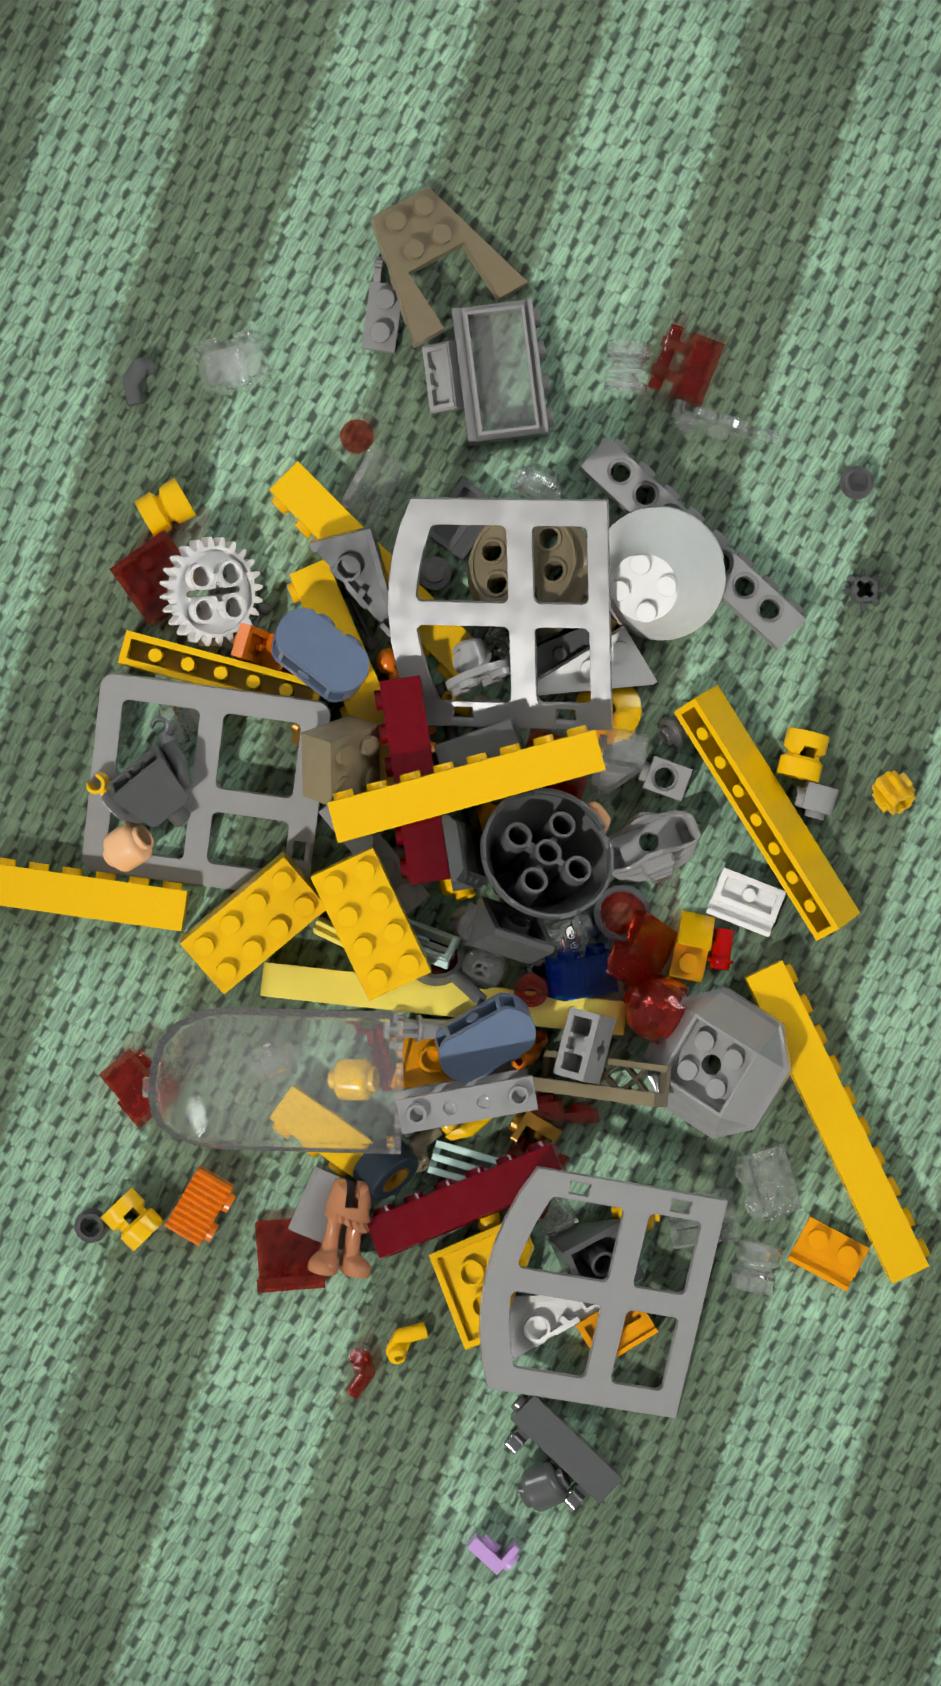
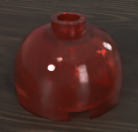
[624,974,688,1044]

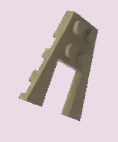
[370,187,527,348]

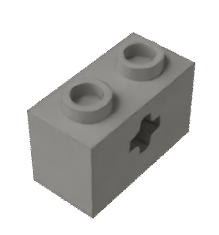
[553,1007,617,1085]

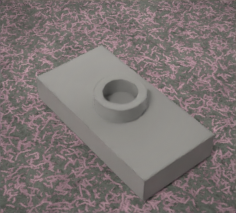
[422,341,464,414]

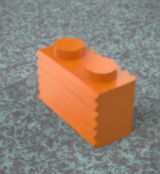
[164,1165,237,1246]

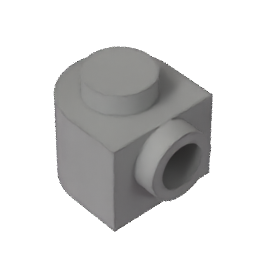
[792,781,839,821]

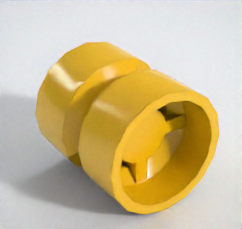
[134,477,197,539]
[776,727,830,783]
[101,1187,164,1252]

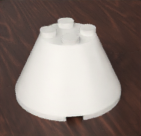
[609,506,726,641]

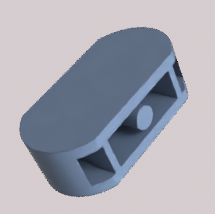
[271,608,369,702]
[435,993,536,1082]

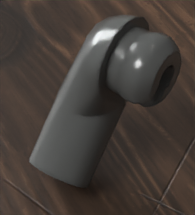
[123,357,155,407]

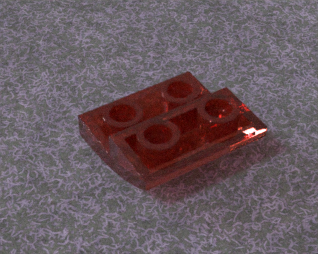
[606,909,677,994]

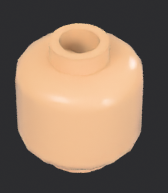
[103,822,154,872]

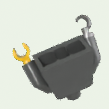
[86,717,191,827]

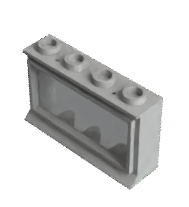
[451,298,554,446]

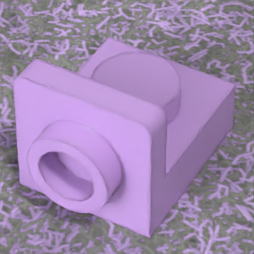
[467,1532,520,1575]

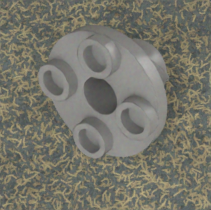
[445,638,511,697]

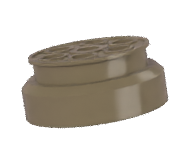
[467,525,589,637]

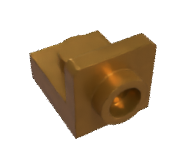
[508,1111,562,1142]

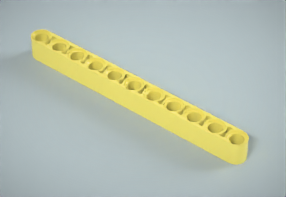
[260,962,628,1035]

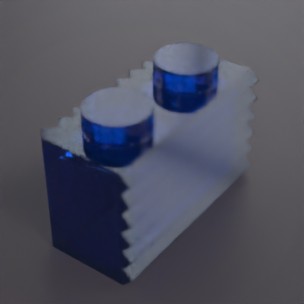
[544,943,618,1001]

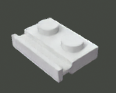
[705,867,786,937]

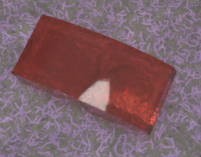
[530,1093,600,1123]

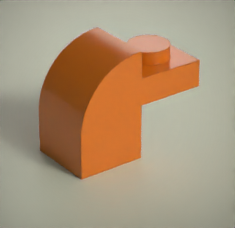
[231,623,293,675]

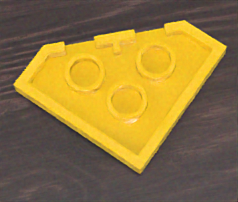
[429,1224,534,1350]

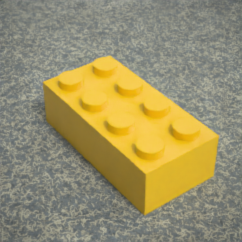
[310,845,432,1001]
[180,851,326,995]

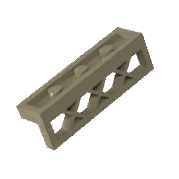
[533,1050,672,1107]

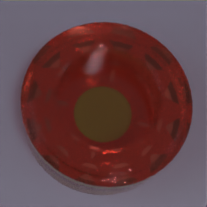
[340,419,374,454]

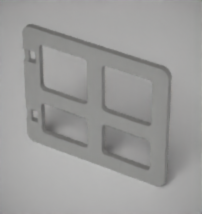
[82,673,330,890]

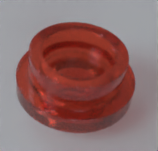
[514,974,548,1007]

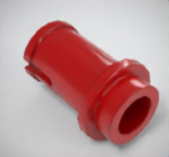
[707,928,735,971]

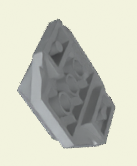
[642,988,792,1139]

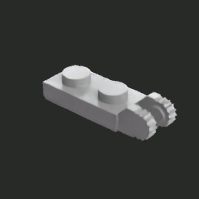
[361,256,401,354]

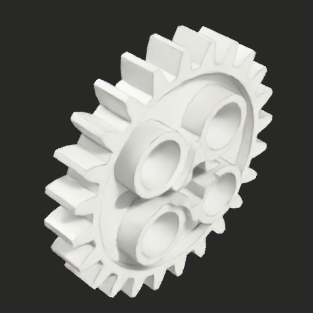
[160,537,263,647]

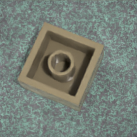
[301,715,380,805]

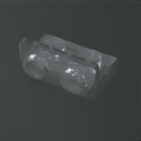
[734,1144,802,1221]

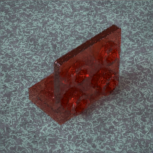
[255,1218,327,1293]

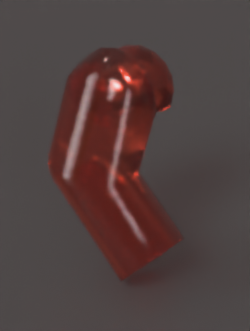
[345,1348,376,1399]

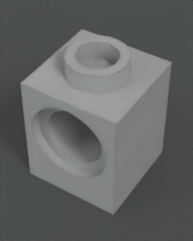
[638,756,693,802]

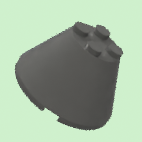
[480,788,614,920]

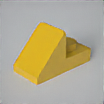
[668,910,715,983]

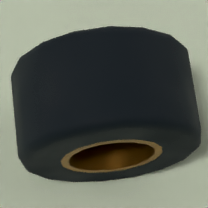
[353,1136,419,1201]

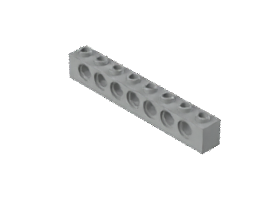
[579,436,806,651]

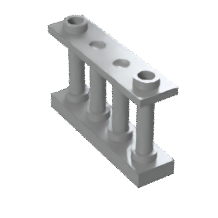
[393,1068,538,1134]

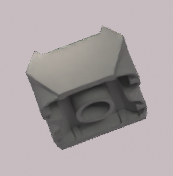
[442,813,488,891]

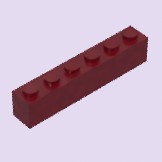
[374,675,451,885]
[367,1140,571,1258]

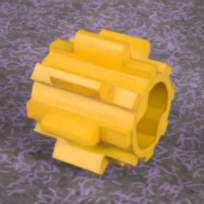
[872,770,916,815]

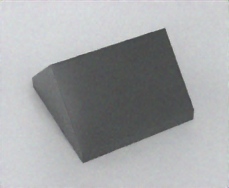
[470,896,555,965]

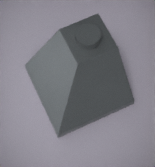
[549,1219,645,1308]

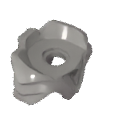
[607,810,700,884]

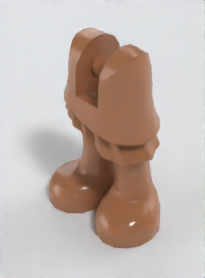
[308,1179,371,1278]

